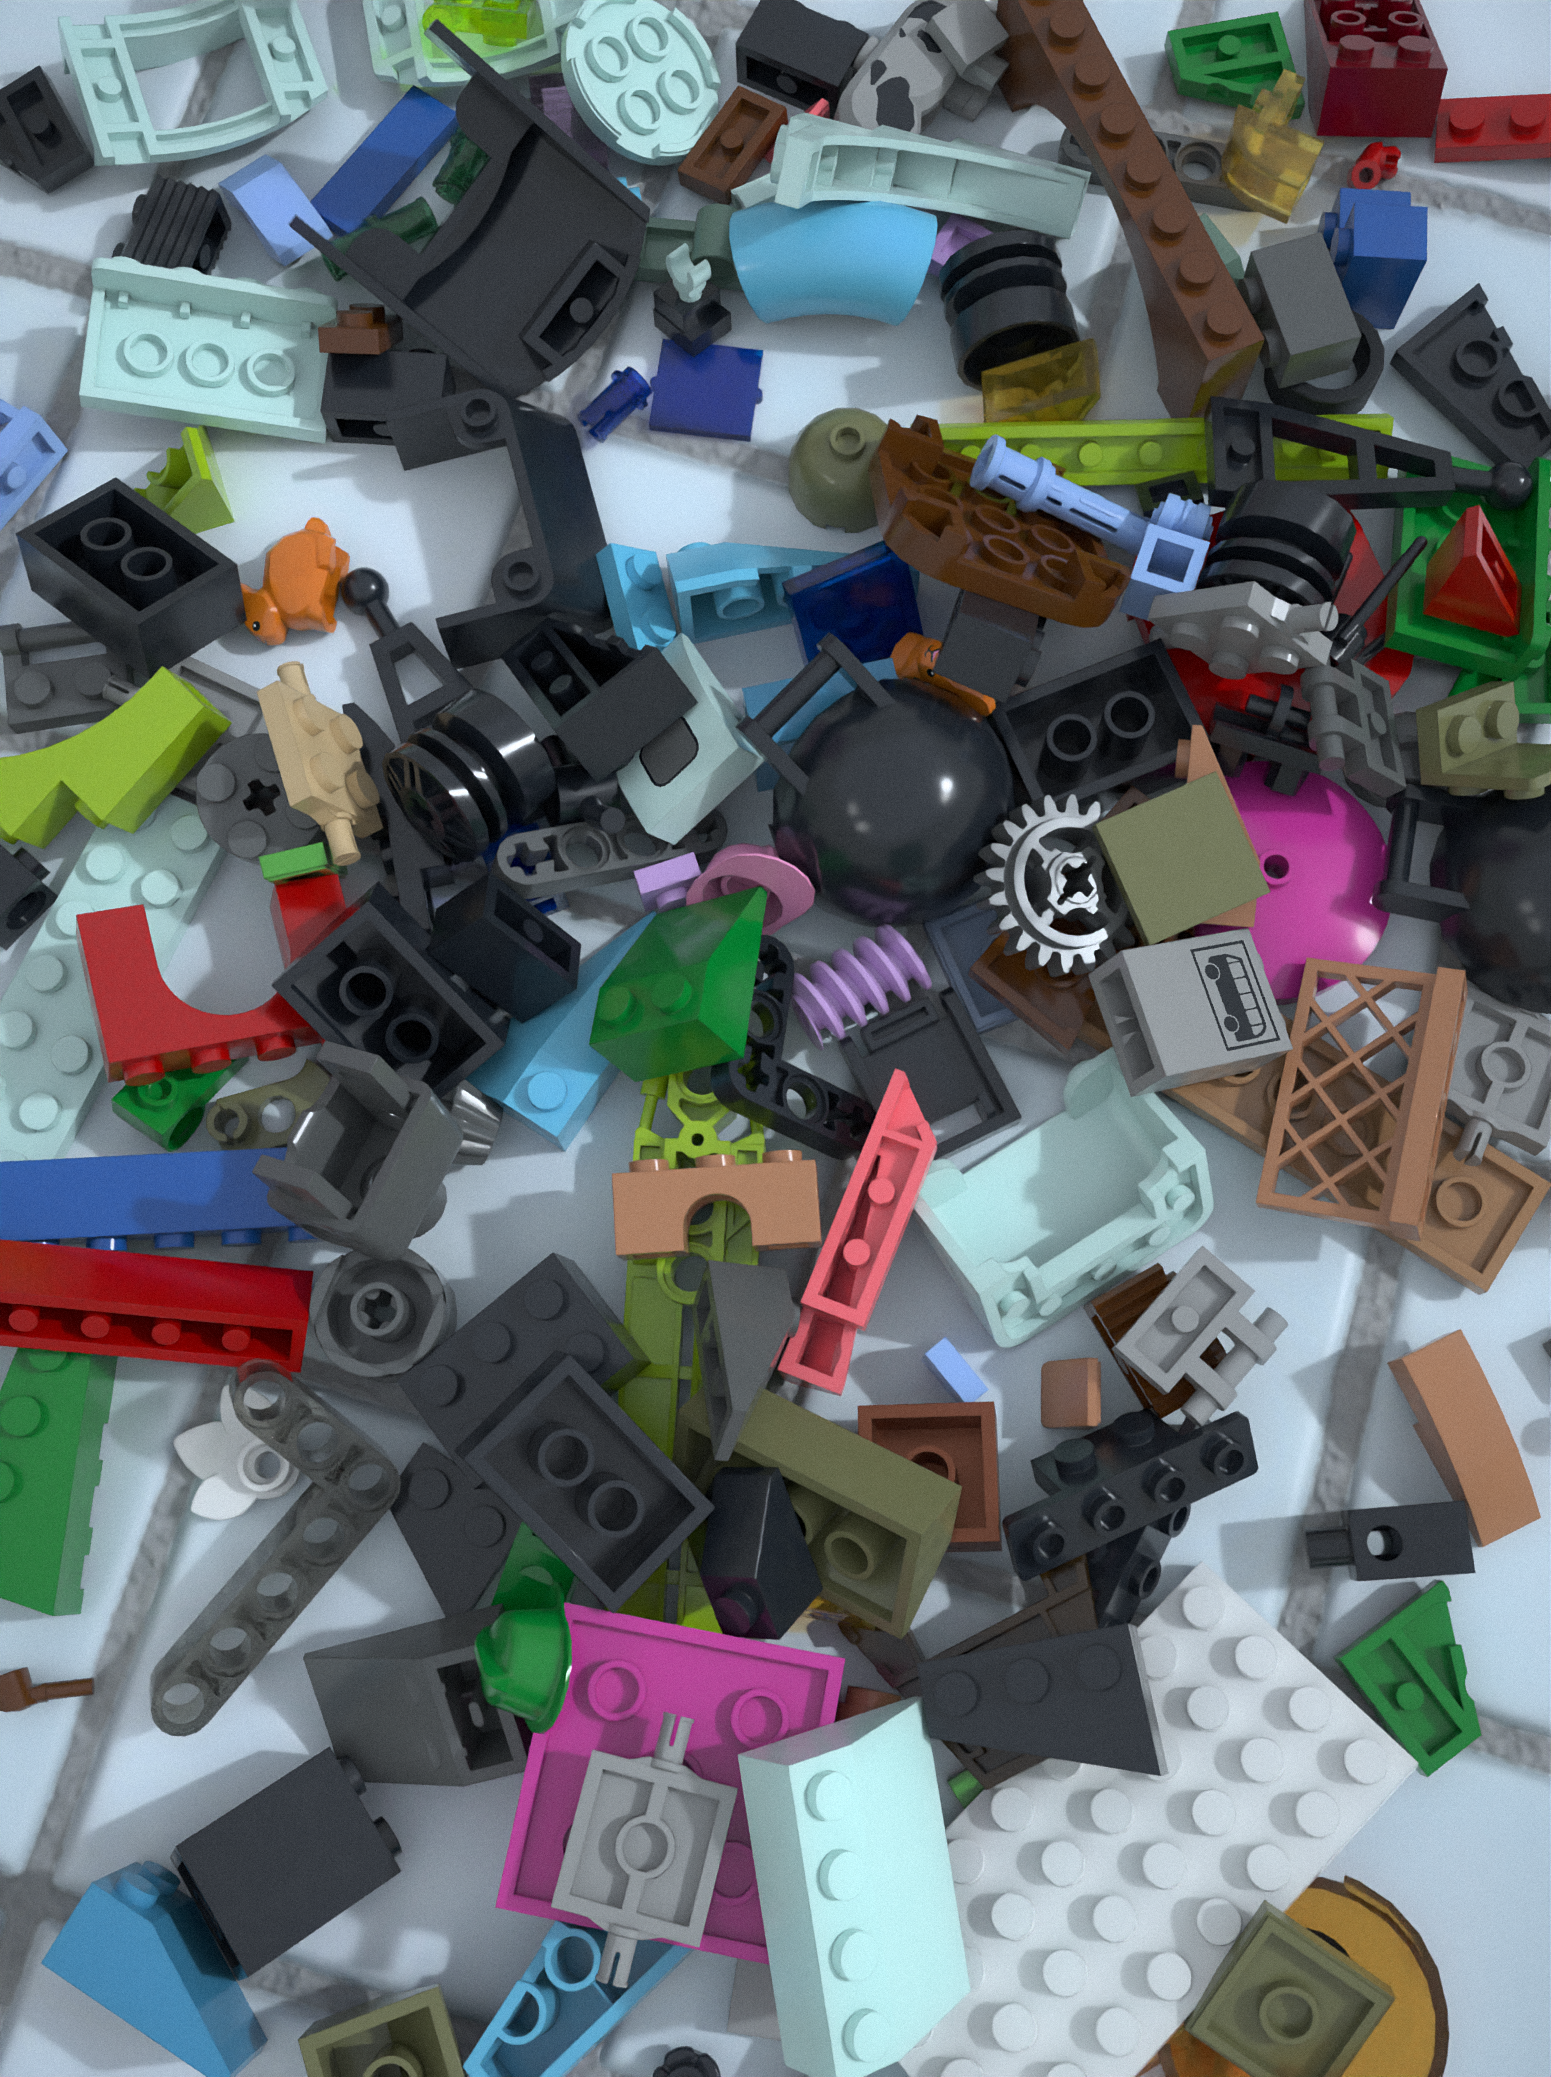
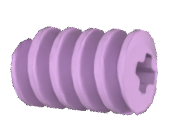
[791,924,932,1051]

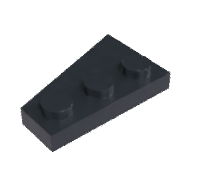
[1389,283,1551,468]

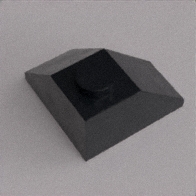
[687,1467,823,1640]

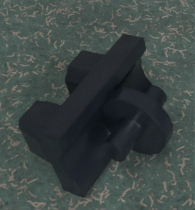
[1209,683,1322,796]

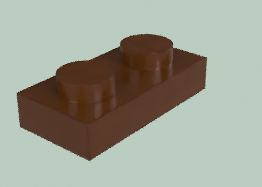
[677,85,788,205]
[318,303,403,354]

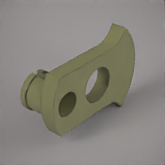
[206,1059,331,1150]

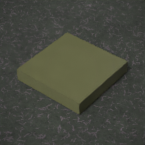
[1091,771,1271,946]
[1184,1900,1396,2077]

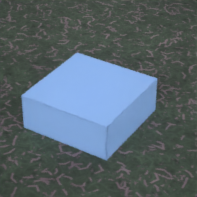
[921,1337,989,1403]

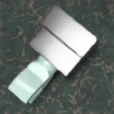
[653,243,732,358]

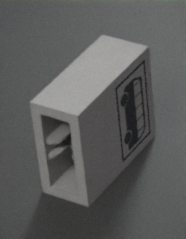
[1088,928,1293,1097]

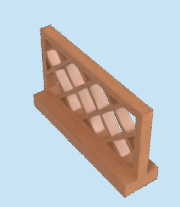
[1256,957,1468,1241]

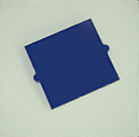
[649,339,763,442]

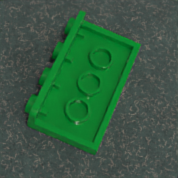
[1384,456,1551,682]

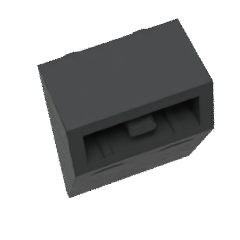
[303,1603,533,1787]

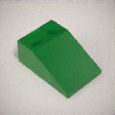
[589,886,768,1082]

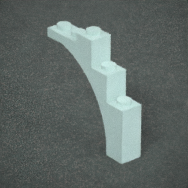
[770,112,1091,240]

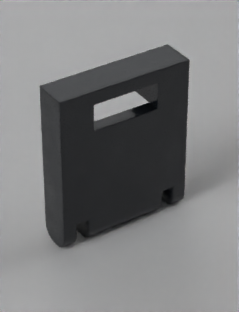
[837,987,1022,1160]

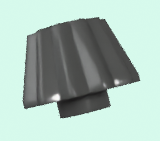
[440,1079,504,1166]

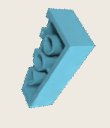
[462,1920,695,2077]

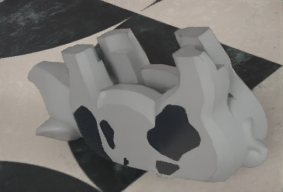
[833,0,1010,135]

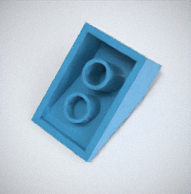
[41,1861,268,2077]

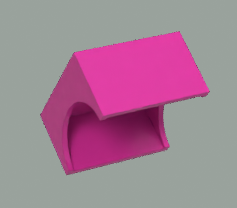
[495,1602,845,1965]

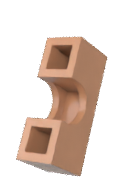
[612,1150,822,1261]

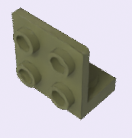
[1416,681,1551,800]

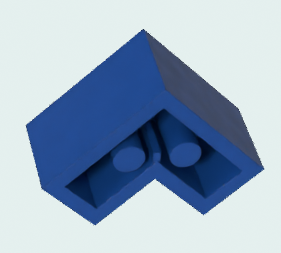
[1317,188,1428,329]

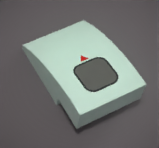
[616,633,765,845]

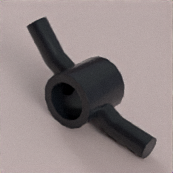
[541,735,625,834]

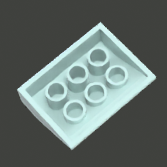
[738,1696,971,2077]

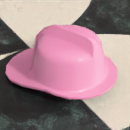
[686,843,815,936]

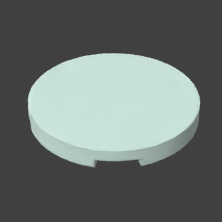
[561,0,721,166]

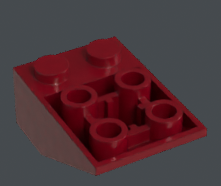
[1304,0,1448,138]

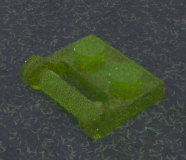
[422,0,536,47]

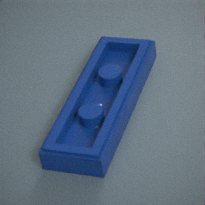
[310,85,459,244]

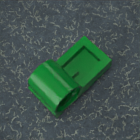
[111,1057,249,1152]

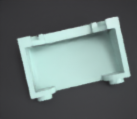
[911,1047,1214,1348]

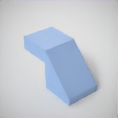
[218,154,333,266]

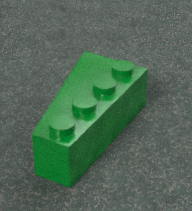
[0,1347,118,1616]

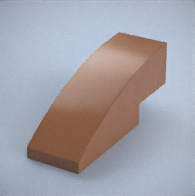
[1387,1329,1541,1547]

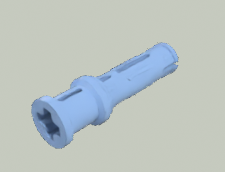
[970,434,1153,556]

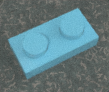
[596,543,678,652]

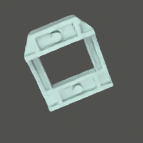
[58,0,328,166]
[362,0,587,87]

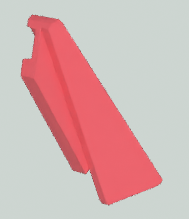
[777,1068,937,1396]

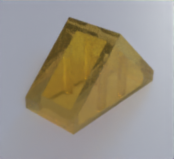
[981,338,1101,423]

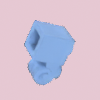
[1119,493,1214,621]

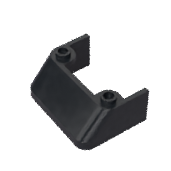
[384,389,614,670]

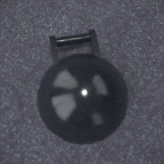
[735,632,1015,929]
[1372,784,1551,1014]

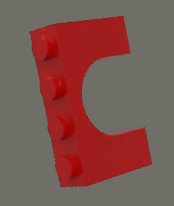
[76,874,347,1086]

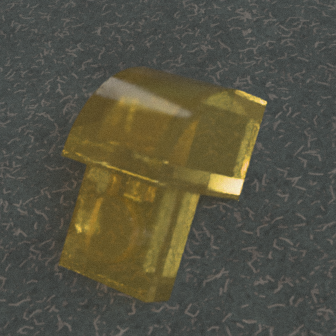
[1221,69,1325,224]

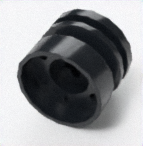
[938,230,1080,392]
[1195,480,1357,632]
[382,689,556,862]

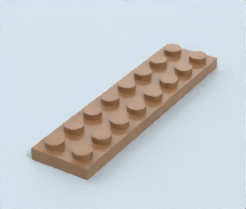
[1077,926,1551,1295]

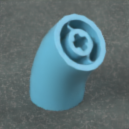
[729,200,938,326]

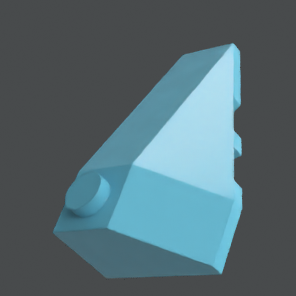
[666,542,920,644]

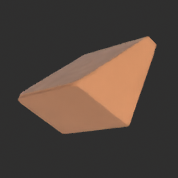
[1041,1358,1101,1430]

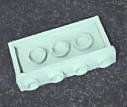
[79,256,338,444]

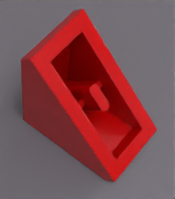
[1423,505,1522,637]

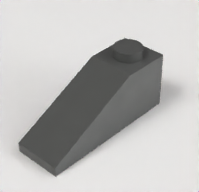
[691,1260,800,1461]

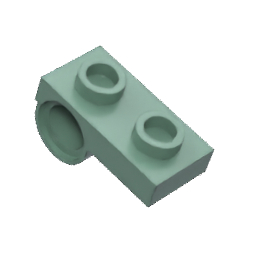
[634,204,743,291]

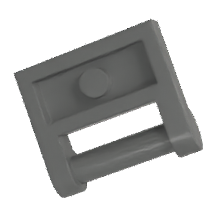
[0,621,134,734]

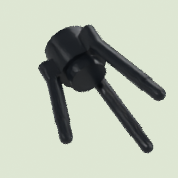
[1320,536,1428,667]

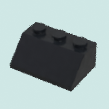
[271,881,510,1100]

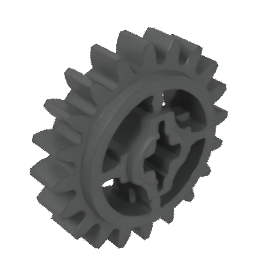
[973,794,1135,977]

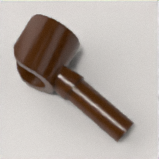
[0,1667,95,1712]

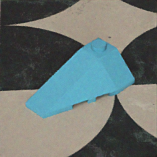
[465,911,657,1152]

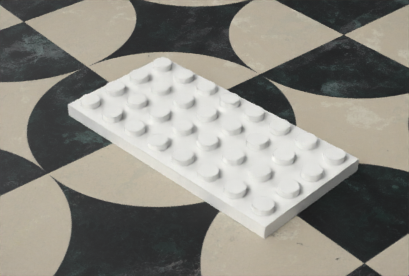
[897,1561,1418,2077]

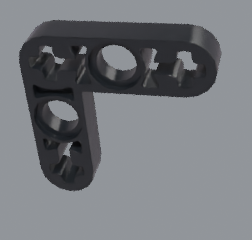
[710,935,876,1160]

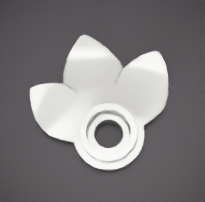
[173,1384,303,1520]

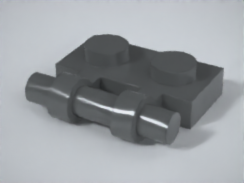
[1300,656,1406,798]

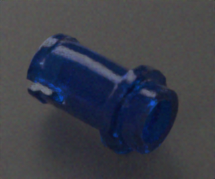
[577,366,652,443]

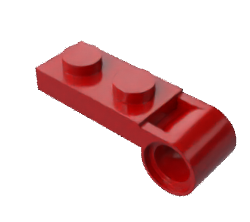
[1434,93,1551,163]

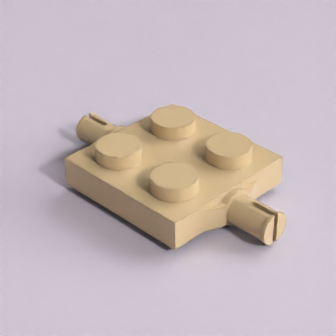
[257,661,383,866]

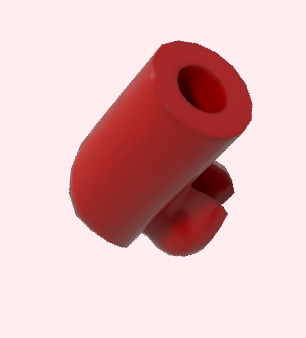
[1347,141,1401,190]

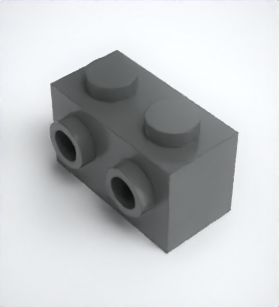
[1237,232,1361,389]

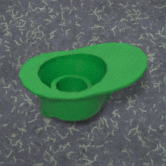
[474,1582,572,1734]

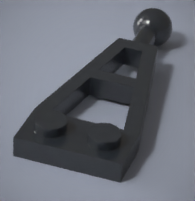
[1204,396,1533,511]
[341,567,545,866]

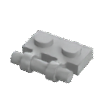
[1112,1246,1288,1427]

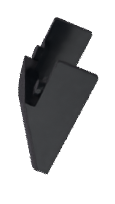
[288,19,650,399]

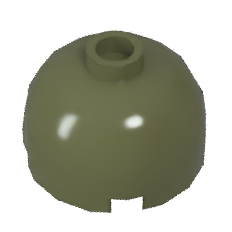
[789,408,887,533]

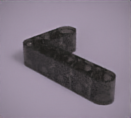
[148,1358,401,1737]

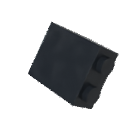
[170,1746,402,1981]

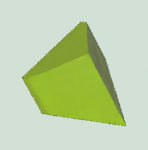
[133,425,235,534]

